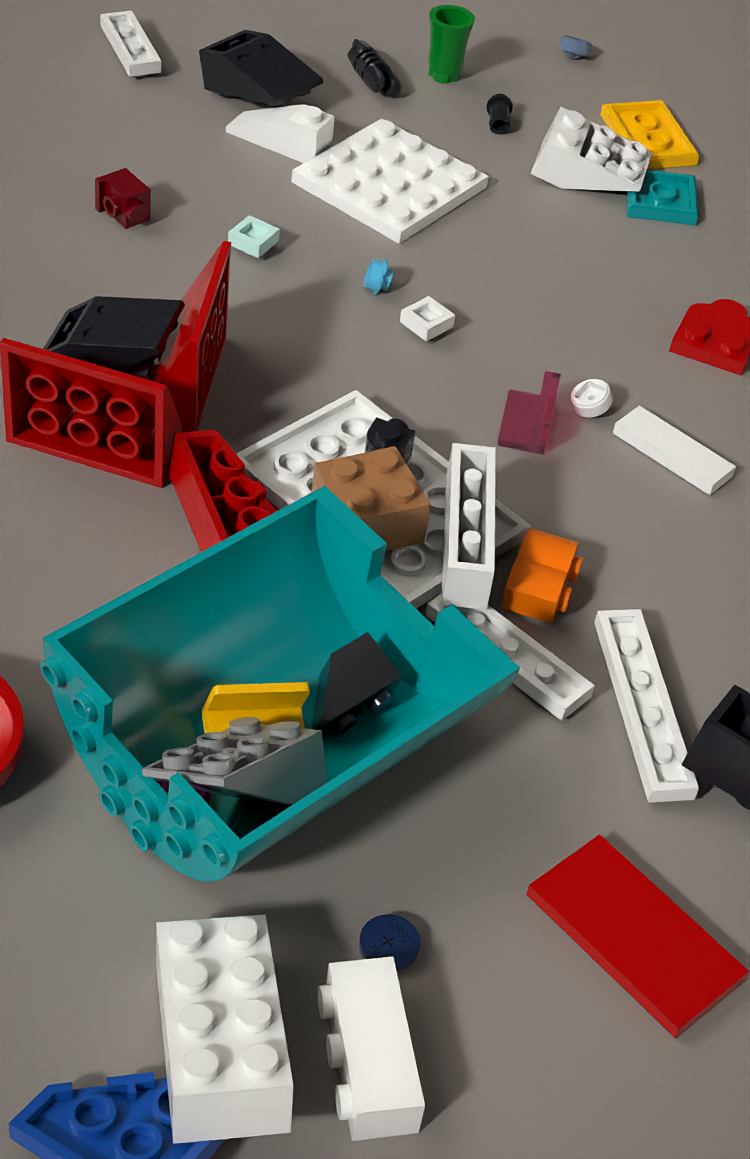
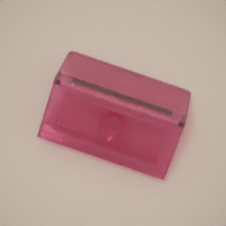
[497,371,561,455]

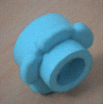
[363,259,393,295]

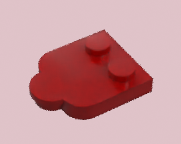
[669,299,750,375]

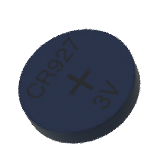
[359,914,420,972]

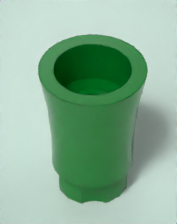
[428,5,475,84]

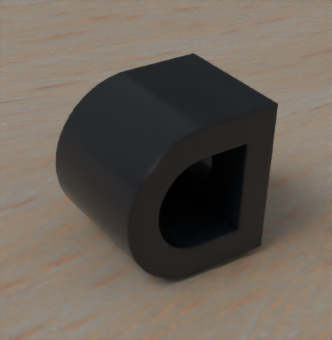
[364,417,415,464]

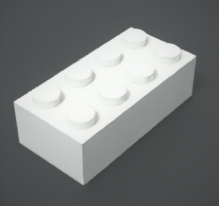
[156,915,294,1144]

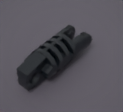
[347,39,402,97]

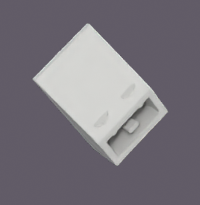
[530,107,652,192]

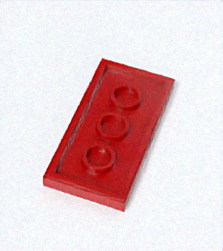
[526,834,749,1039]

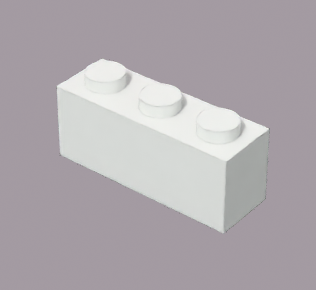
[318,956,425,1141]

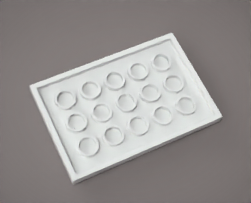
[236,390,531,609]

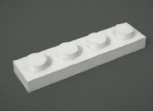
[426,594,595,721]

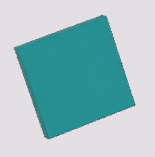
[626,169,698,226]

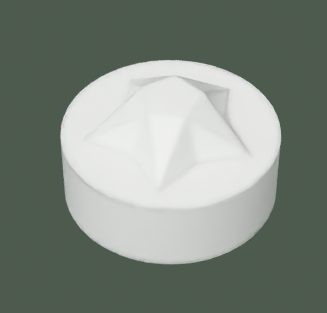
[571,379,613,418]

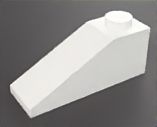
[226,104,335,163]

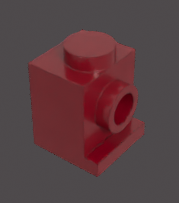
[95,168,151,229]

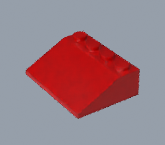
[149,241,231,432]
[0,337,183,488]

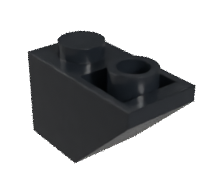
[312,632,402,738]

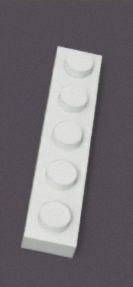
[594,609,699,803]

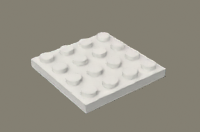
[291,118,489,244]

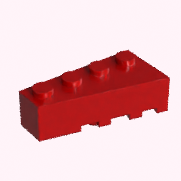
[167,430,280,552]

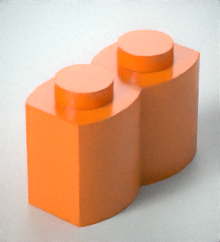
[501,528,583,624]

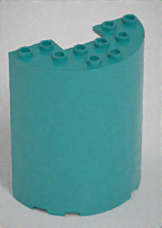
[40,486,520,882]

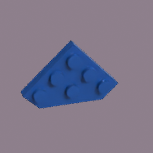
[8,1072,226,1159]

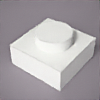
[400,296,455,341]

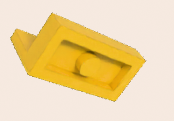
[201,682,310,734]

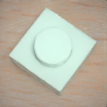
[228,215,280,258]

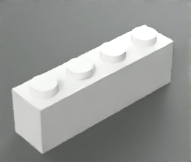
[441,443,496,610]

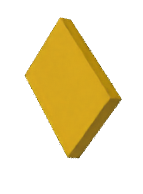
[600,100,699,169]

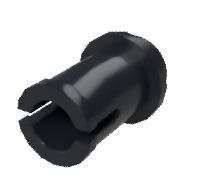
[486,93,513,134]

